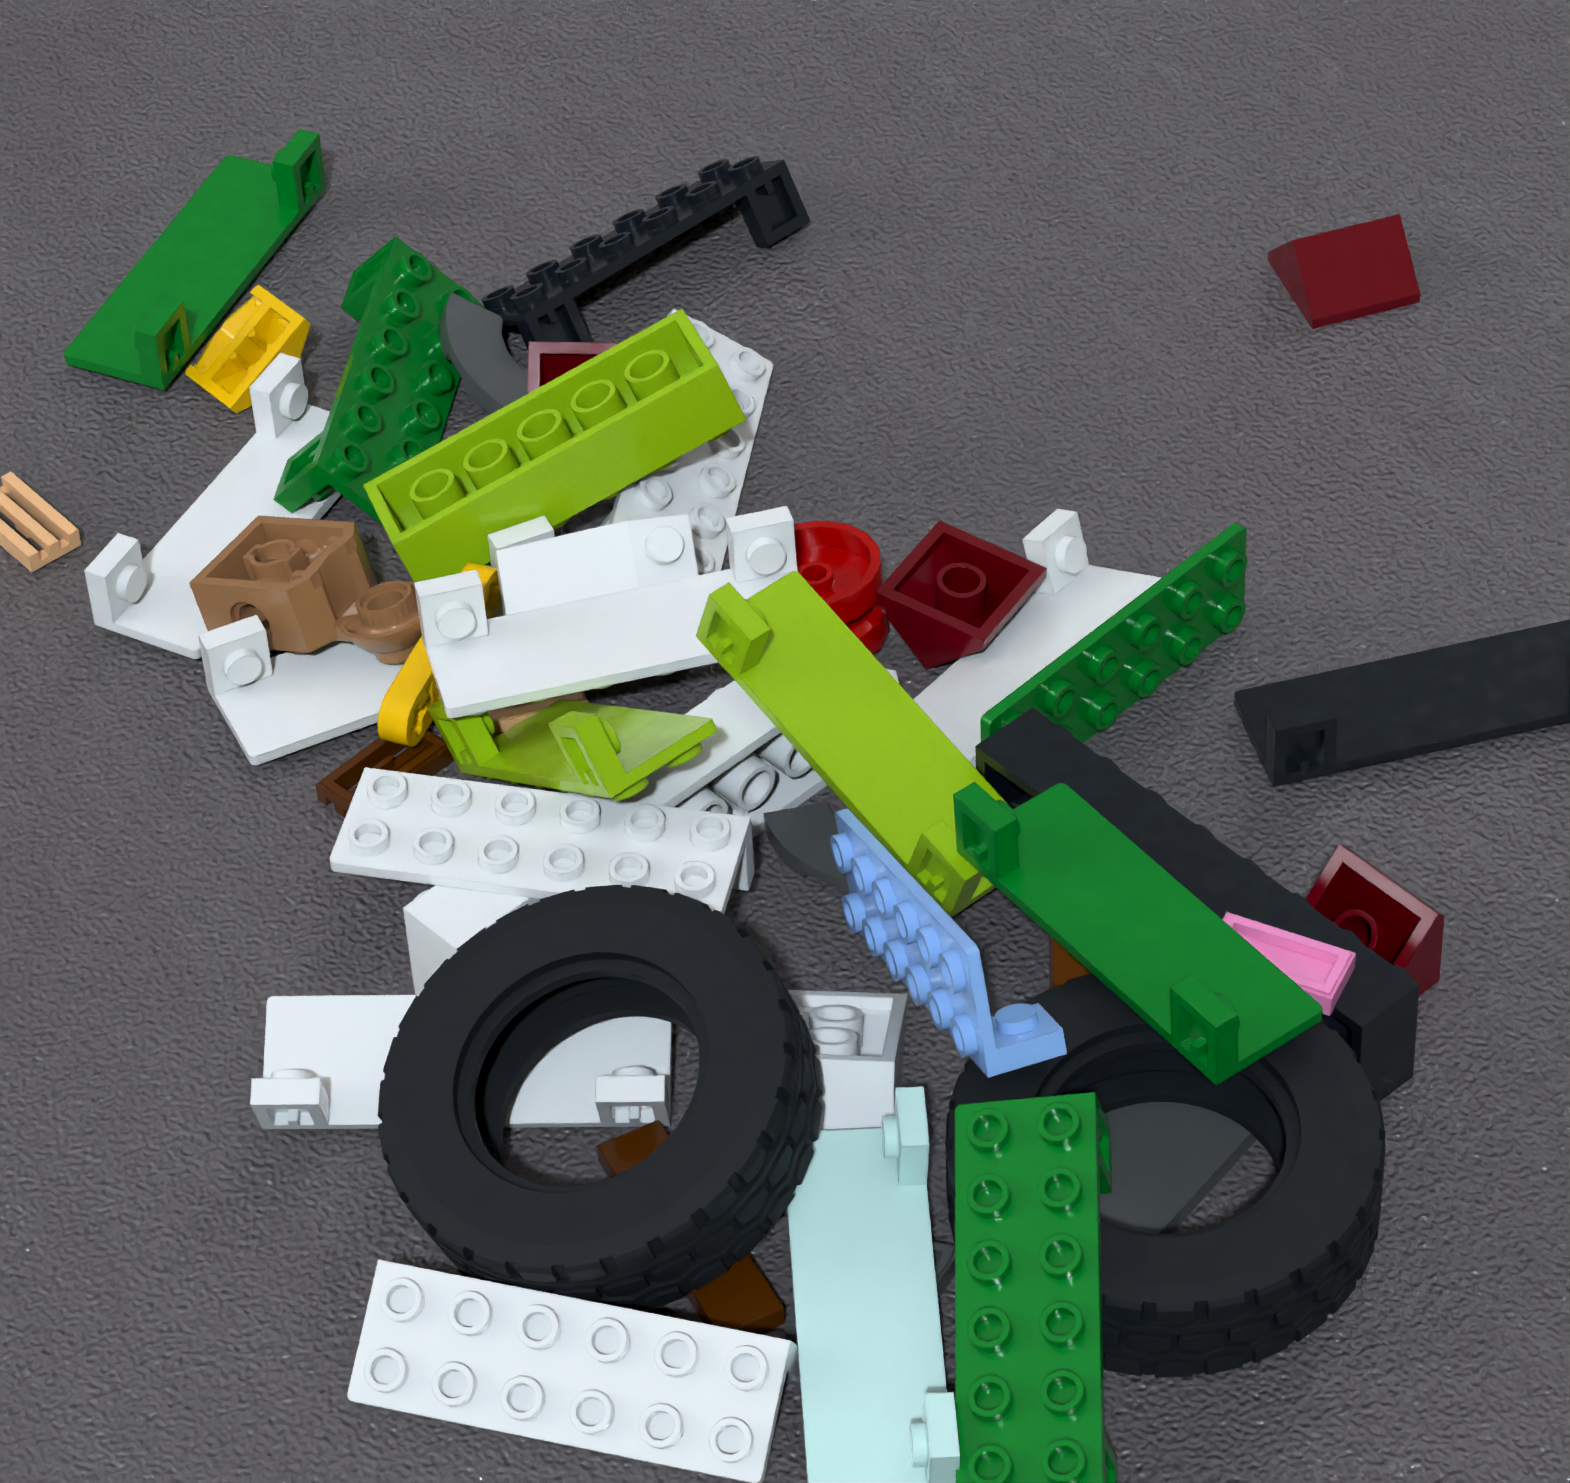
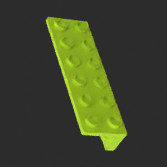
[696,571,1013,918]
[427,699,718,801]

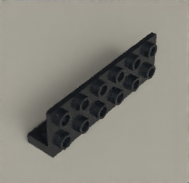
[482,156,810,349]
[1234,619,1570,787]

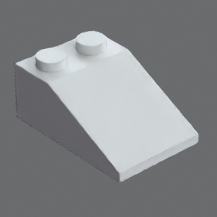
[494,513,699,616]
[788,990,908,1130]

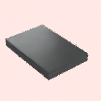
[1100,1102,1257,1234]

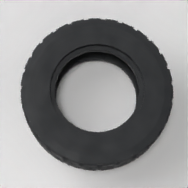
[377,885,823,1311]
[945,973,1386,1378]

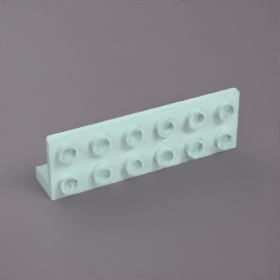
[787,1086,960,1483]

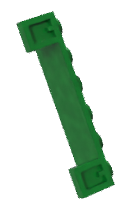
[64,129,326,390]
[273,236,482,524]
[980,522,1247,743]
[953,782,1323,1086]
[955,1092,1118,1483]

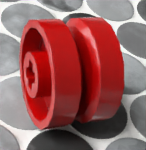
[794,520,890,654]

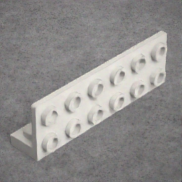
[599,308,773,575]
[84,353,341,659]
[414,506,798,718]
[885,509,1161,768]
[198,515,555,765]
[329,767,755,914]
[250,995,672,1130]
[347,1259,799,1483]

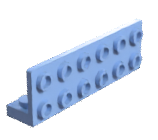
[830,808,1067,1078]

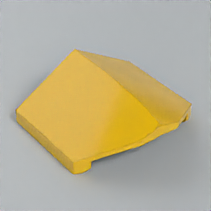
[185,285,311,414]

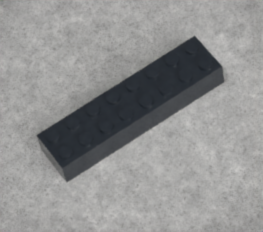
[975,708,1420,1102]

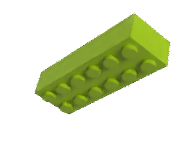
[363,309,746,581]

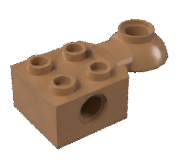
[189,515,422,664]

